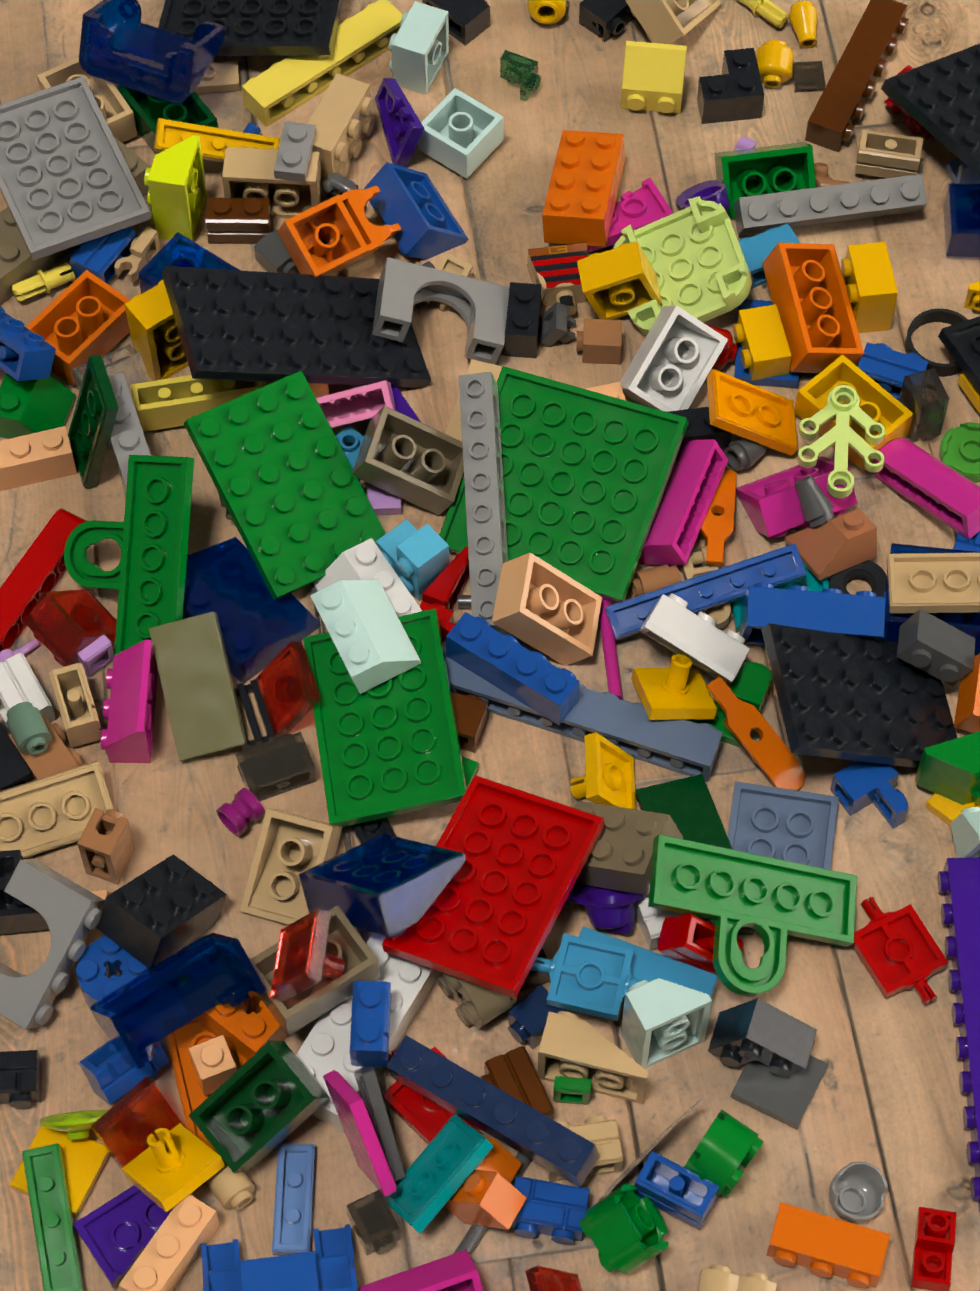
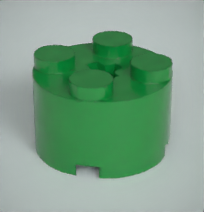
[684,1109,764,1198]
[580,1183,669,1273]

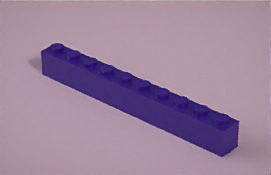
[938,858,980,1212]

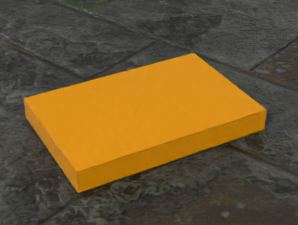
[707,369,798,456]

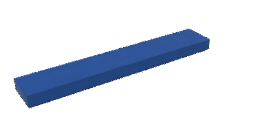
[605,543,807,641]

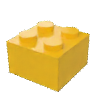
[577,241,662,320]
[841,241,898,333]

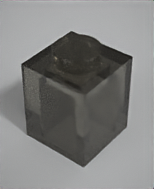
[346,1190,401,1256]

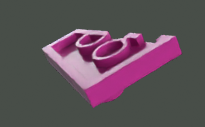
[587,177,673,253]

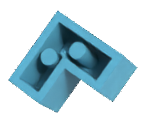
[376,519,449,602]

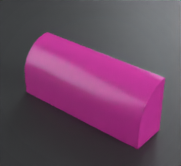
[873,438,980,539]
[639,439,728,565]

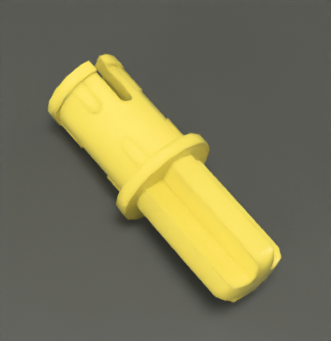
[738,0,788,28]
[12,262,75,302]

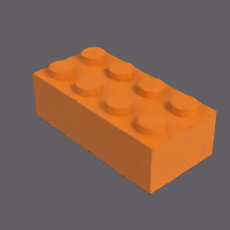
[542,130,625,247]
[762,242,864,373]

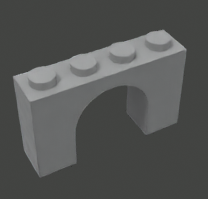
[372,257,509,365]
[108,373,151,500]
[0,859,105,1030]

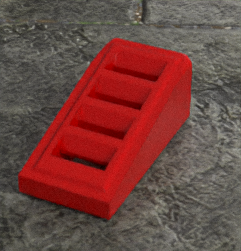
[422,547,470,610]

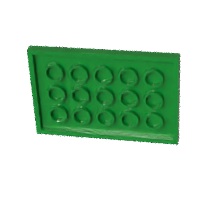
[184,370,386,601]
[303,609,467,827]

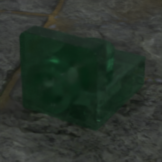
[500,50,541,101]

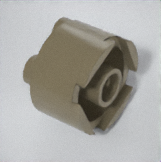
[436,972,517,1028]

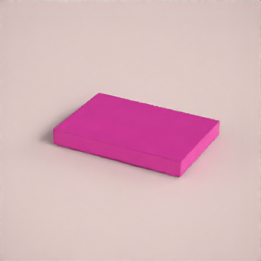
[323,1070,397,1197]

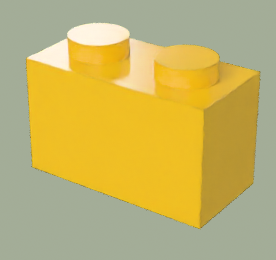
[733,304,792,380]

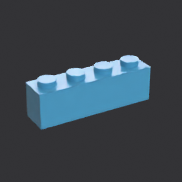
[579,926,718,1000]

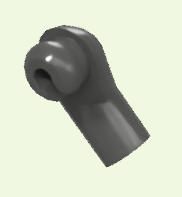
[322,173,358,195]

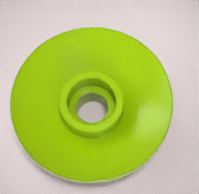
[40,1110,114,1140]

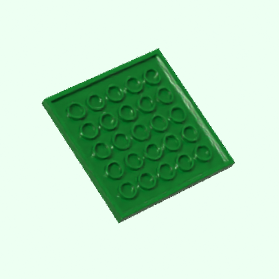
[439,366,689,603]

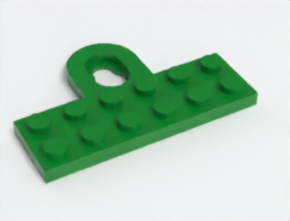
[64,455,194,660]
[648,834,857,997]

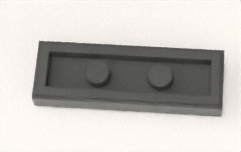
[354,1066,406,1181]

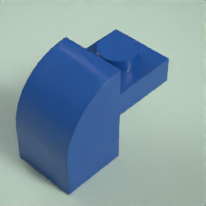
[830,761,909,829]

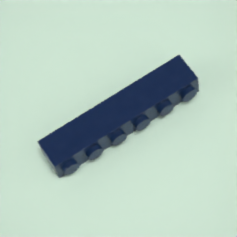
[386,1035,600,1188]

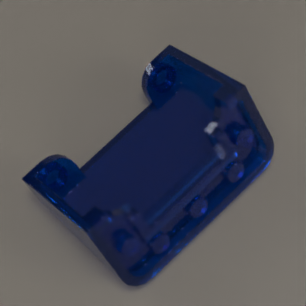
[79,0,226,104]

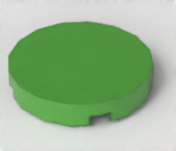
[939,422,980,483]

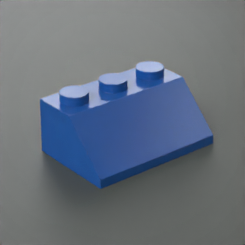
[364,162,469,260]

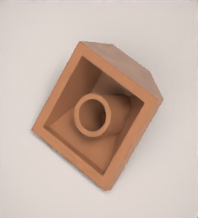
[785,508,877,581]

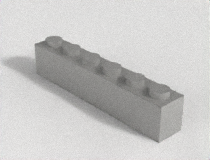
[733,174,927,235]

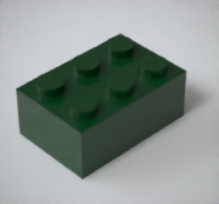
[117,60,218,154]
[188,1041,330,1173]

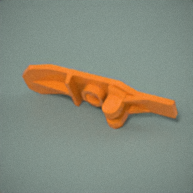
[700,467,737,565]
[706,676,805,790]

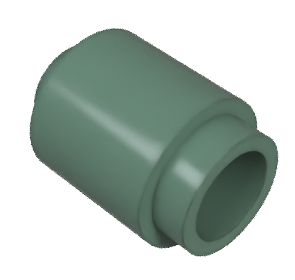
[6,702,52,755]

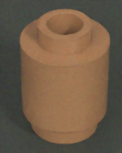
[631,564,682,597]

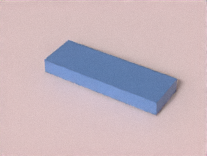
[272,1143,316,1256]

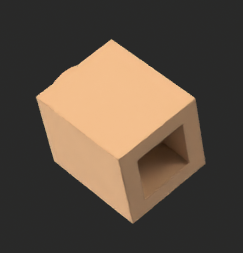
[188,1035,237,1096]

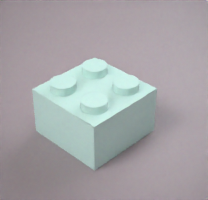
[388,1,449,95]
[418,88,504,179]

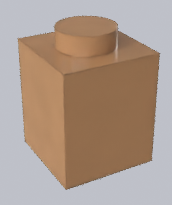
[576,319,622,365]

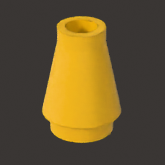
[788,1,818,48]

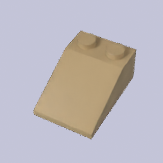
[626,0,722,44]
[240,808,343,928]
[537,1011,648,1104]

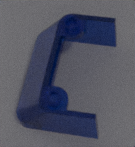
[90,933,266,1070]

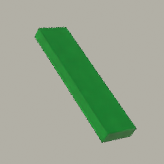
[22,1143,84,1291]

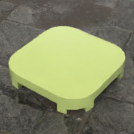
[613,196,752,336]

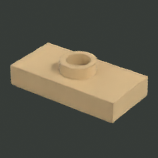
[178,60,240,94]

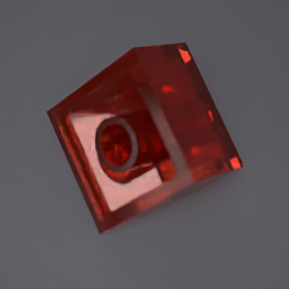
[24,589,117,667]

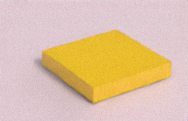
[9,1125,111,1217]

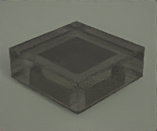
[792,61,826,93]

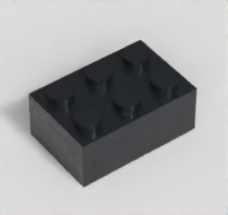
[96,854,227,969]

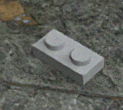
[274,122,316,182]

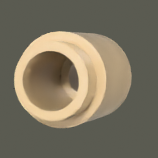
[206,1157,255,1211]

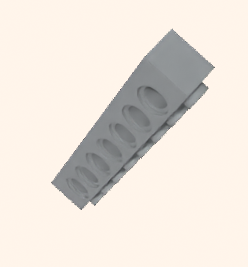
[459,372,513,636]

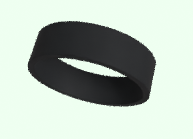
[905,308,968,377]

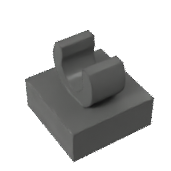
[539,302,576,347]

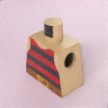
[527,243,588,316]

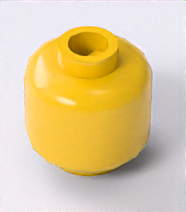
[528,0,567,25]
[755,40,794,88]

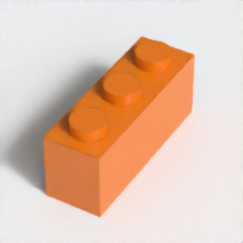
[766,1202,891,1289]

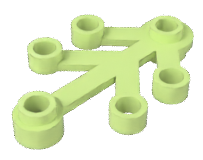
[797,385,885,499]

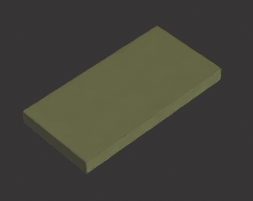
[149,611,247,762]

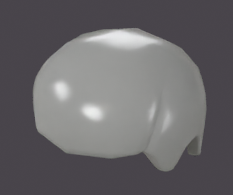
[829,1162,888,1223]

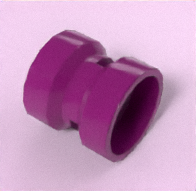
[216,787,265,836]

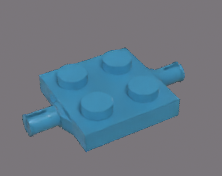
[530,933,649,1021]

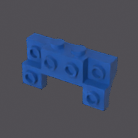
[201,1224,358,1291]

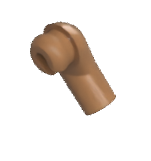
[814,163,850,187]

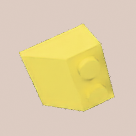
[620,41,687,114]

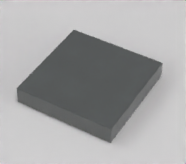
[730,1055,828,1130]

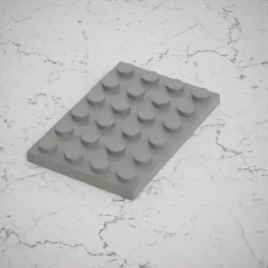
[0,76,151,261]

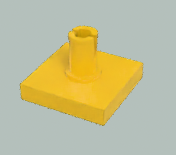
[631,654,717,720]
[570,732,636,809]
[122,1123,225,1213]

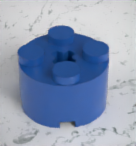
[76,935,153,1018]

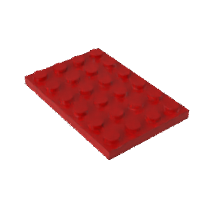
[382,775,604,999]

